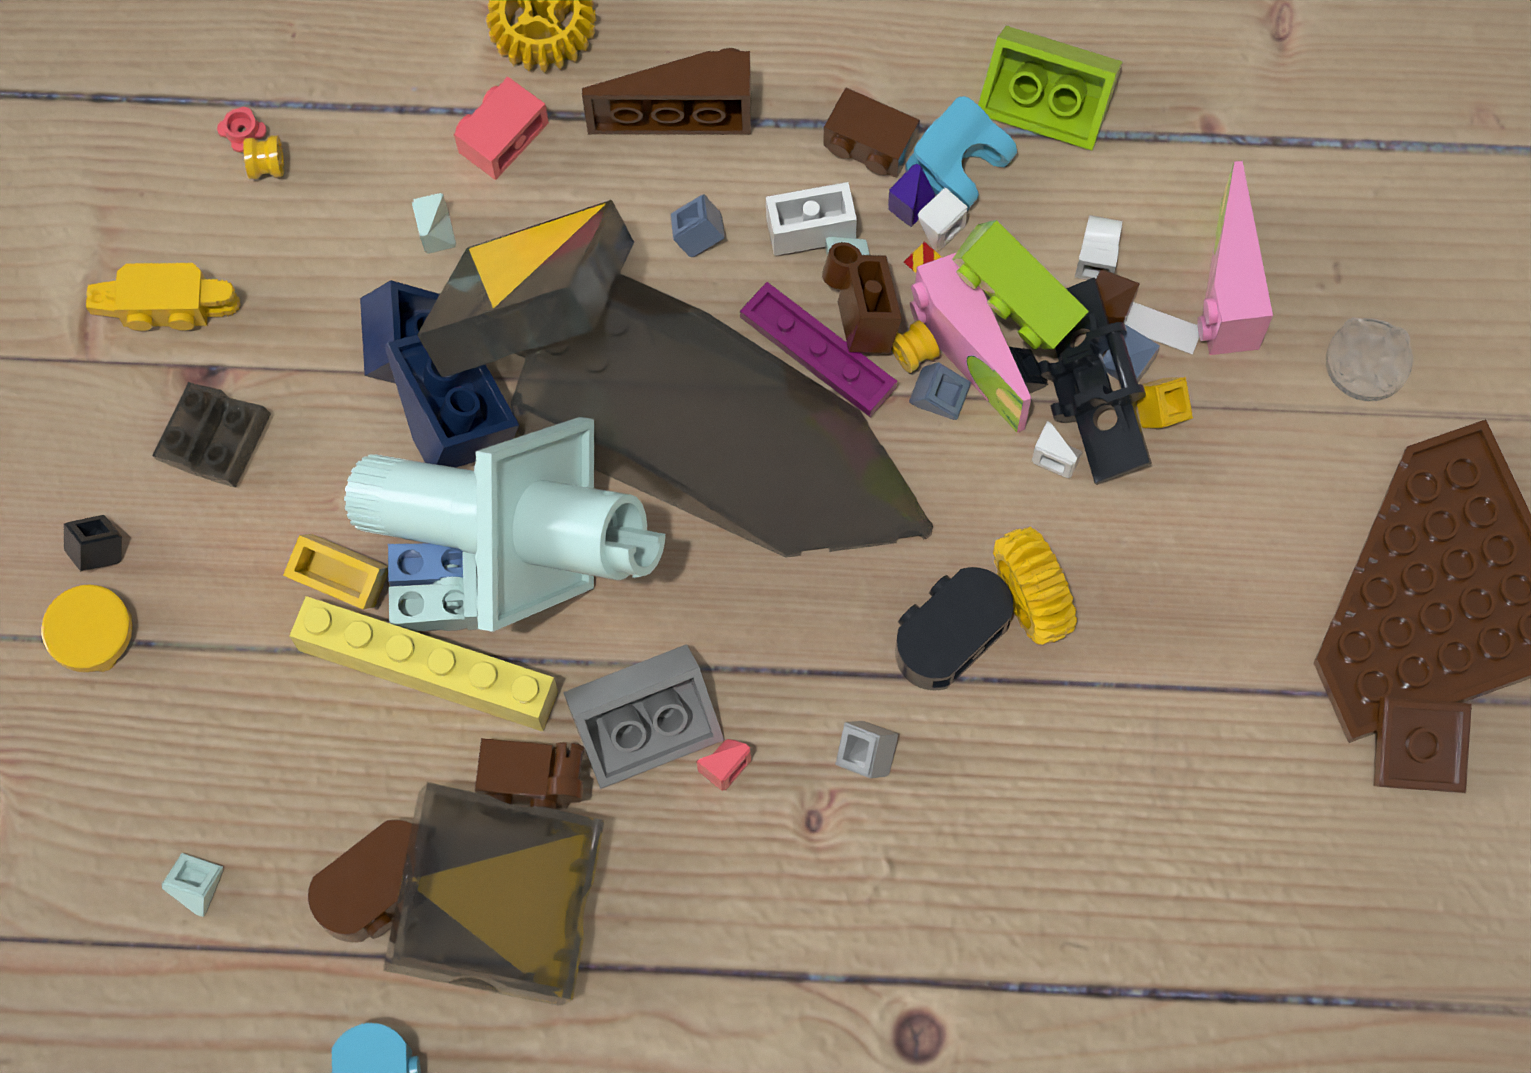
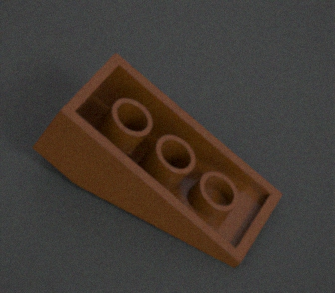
[582,48,752,135]

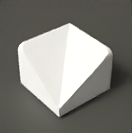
[918,188,967,252]
[1032,421,1082,478]

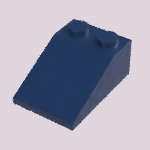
[385,322,519,468]

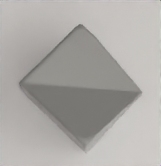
[835,721,898,778]

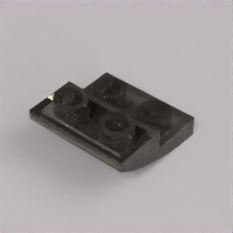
[152,382,271,488]

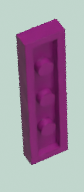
[740,282,897,417]

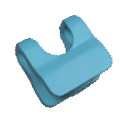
[905,96,1017,211]

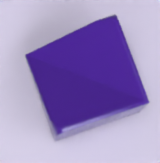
[888,163,936,227]

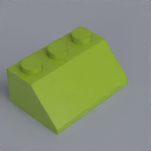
[978,25,1123,150]
[952,220,1089,350]

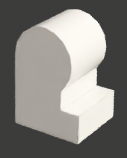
[1075,215,1123,280]

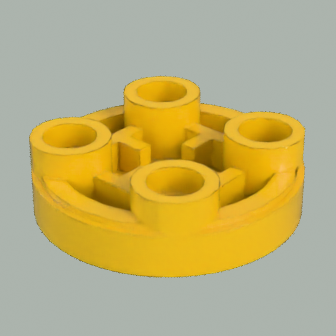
[41,585,132,672]

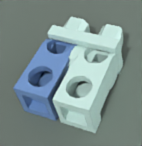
[388,543,479,632]

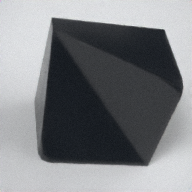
[64,515,122,572]

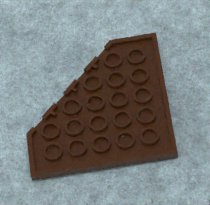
[1314,419,1531,743]

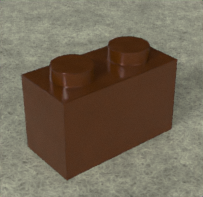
[823,87,920,178]

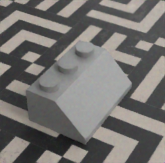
[563,644,724,789]

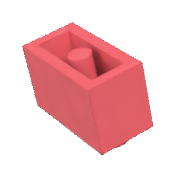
[454,76,549,180]

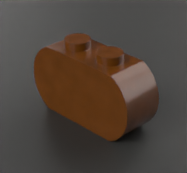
[308,820,439,943]

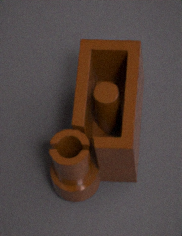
[474,738,585,814]

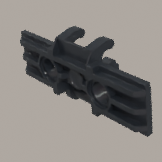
[1038,277,1152,485]

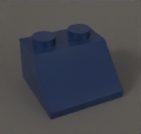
[360,280,460,384]

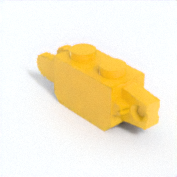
[86,263,241,331]

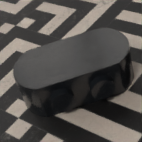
[895,567,1013,691]

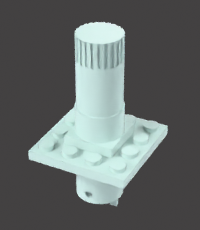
[344,417,666,632]

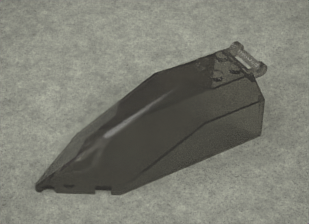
[497,260,933,558]

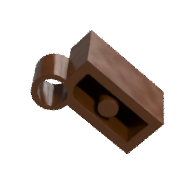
[822,242,902,353]

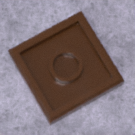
[1374,697,1472,793]

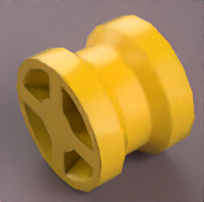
[243,136,284,179]
[891,320,940,373]

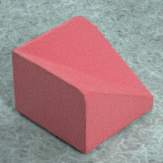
[696,739,751,791]

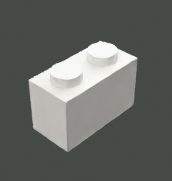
[766,182,857,256]

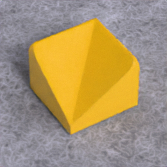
[1136,377,1193,428]

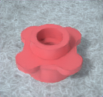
[217,107,267,152]

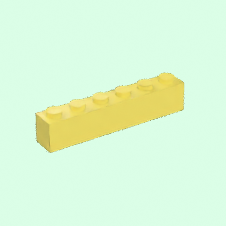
[289,596,558,732]

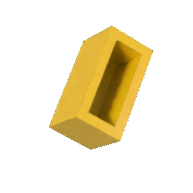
[283,534,388,610]

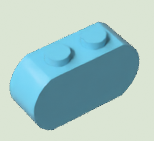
[332,1023,421,1073]

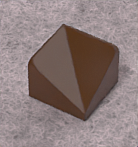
[1096,269,1140,324]

